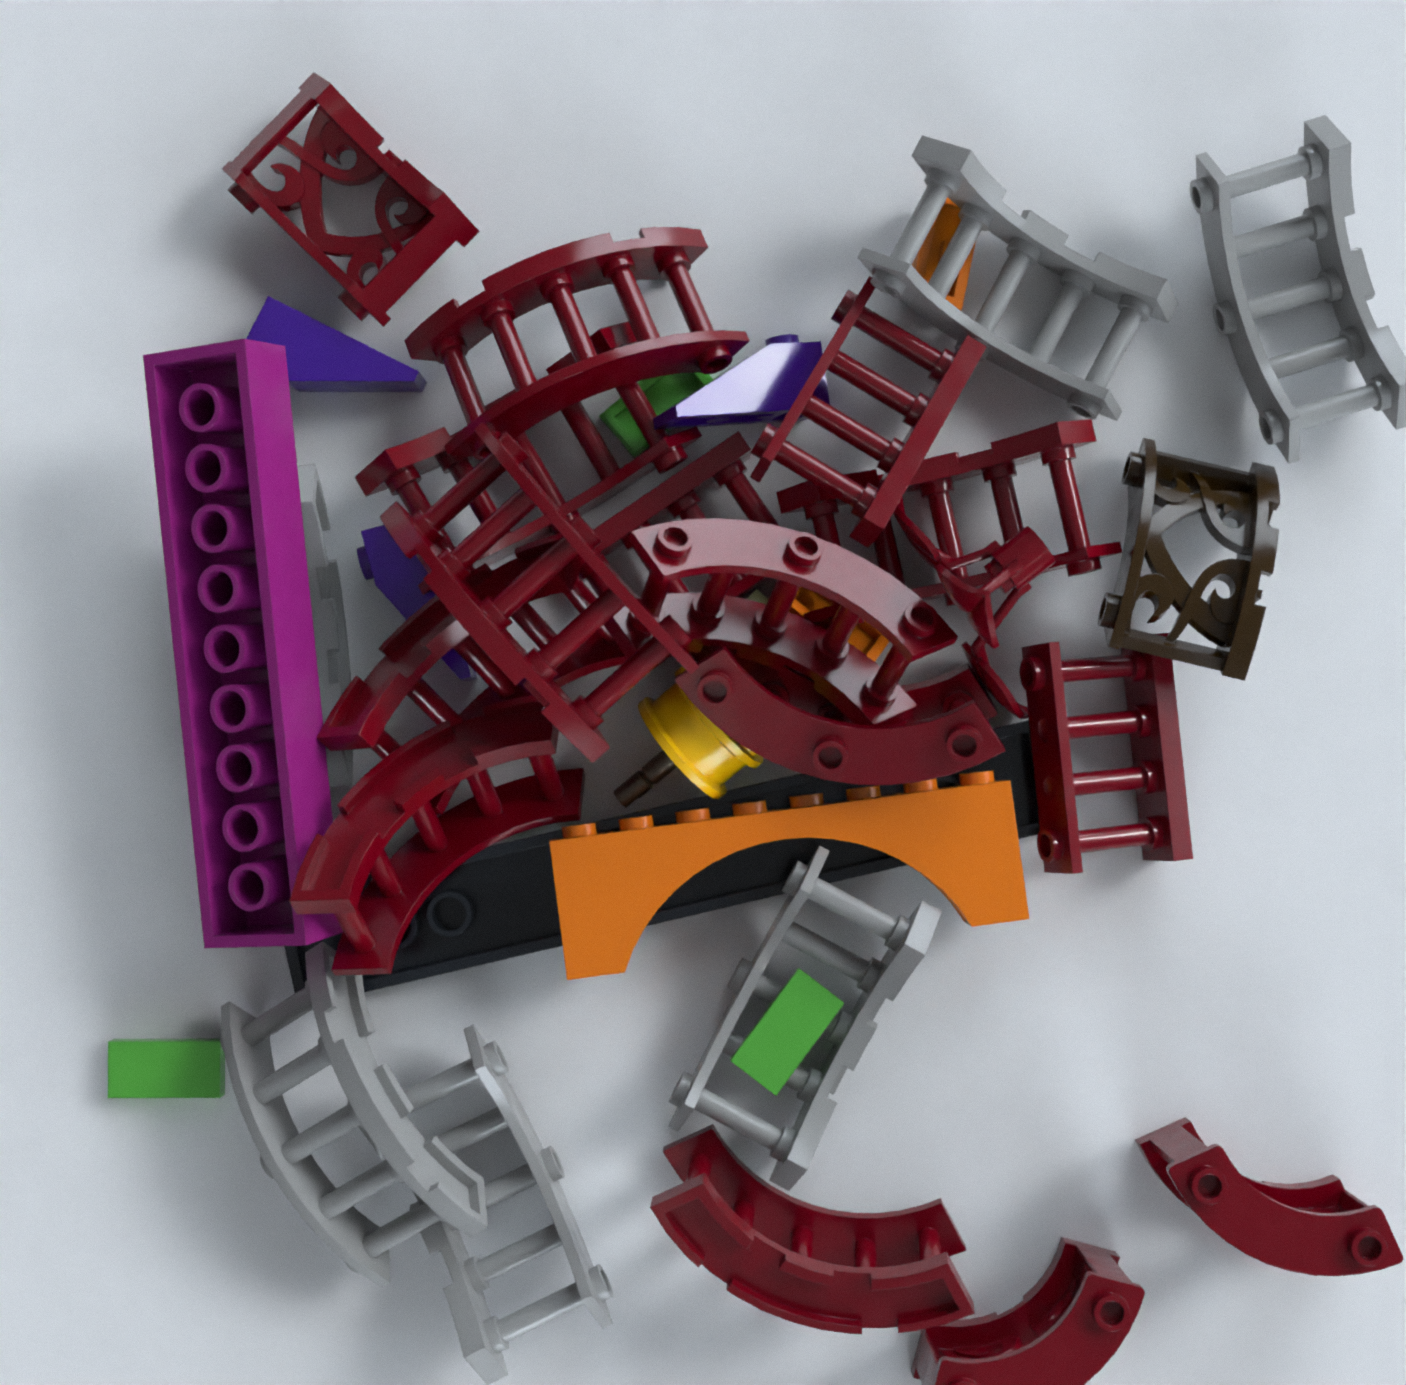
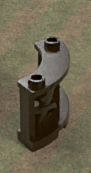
[1098,438,1280,681]

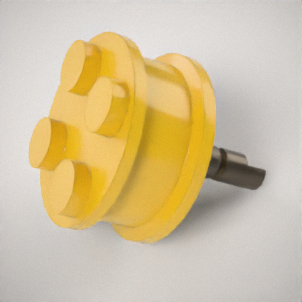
[613,666,763,808]

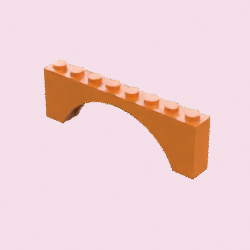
[549,770,1029,980]

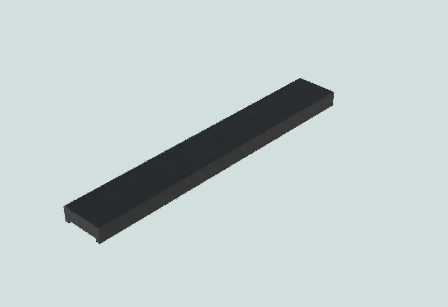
[284,720,1040,993]

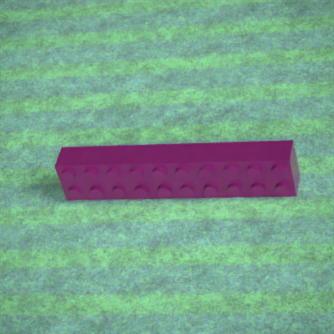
[143,339,343,948]

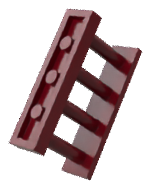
[750,276,987,548]
[578,431,780,671]
[1019,633,1193,874]

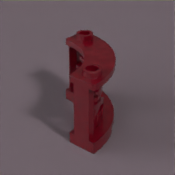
[222,72,480,327]
[1135,1117,1403,1276]
[911,1237,1145,1385]

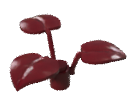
[893,497,1056,719]

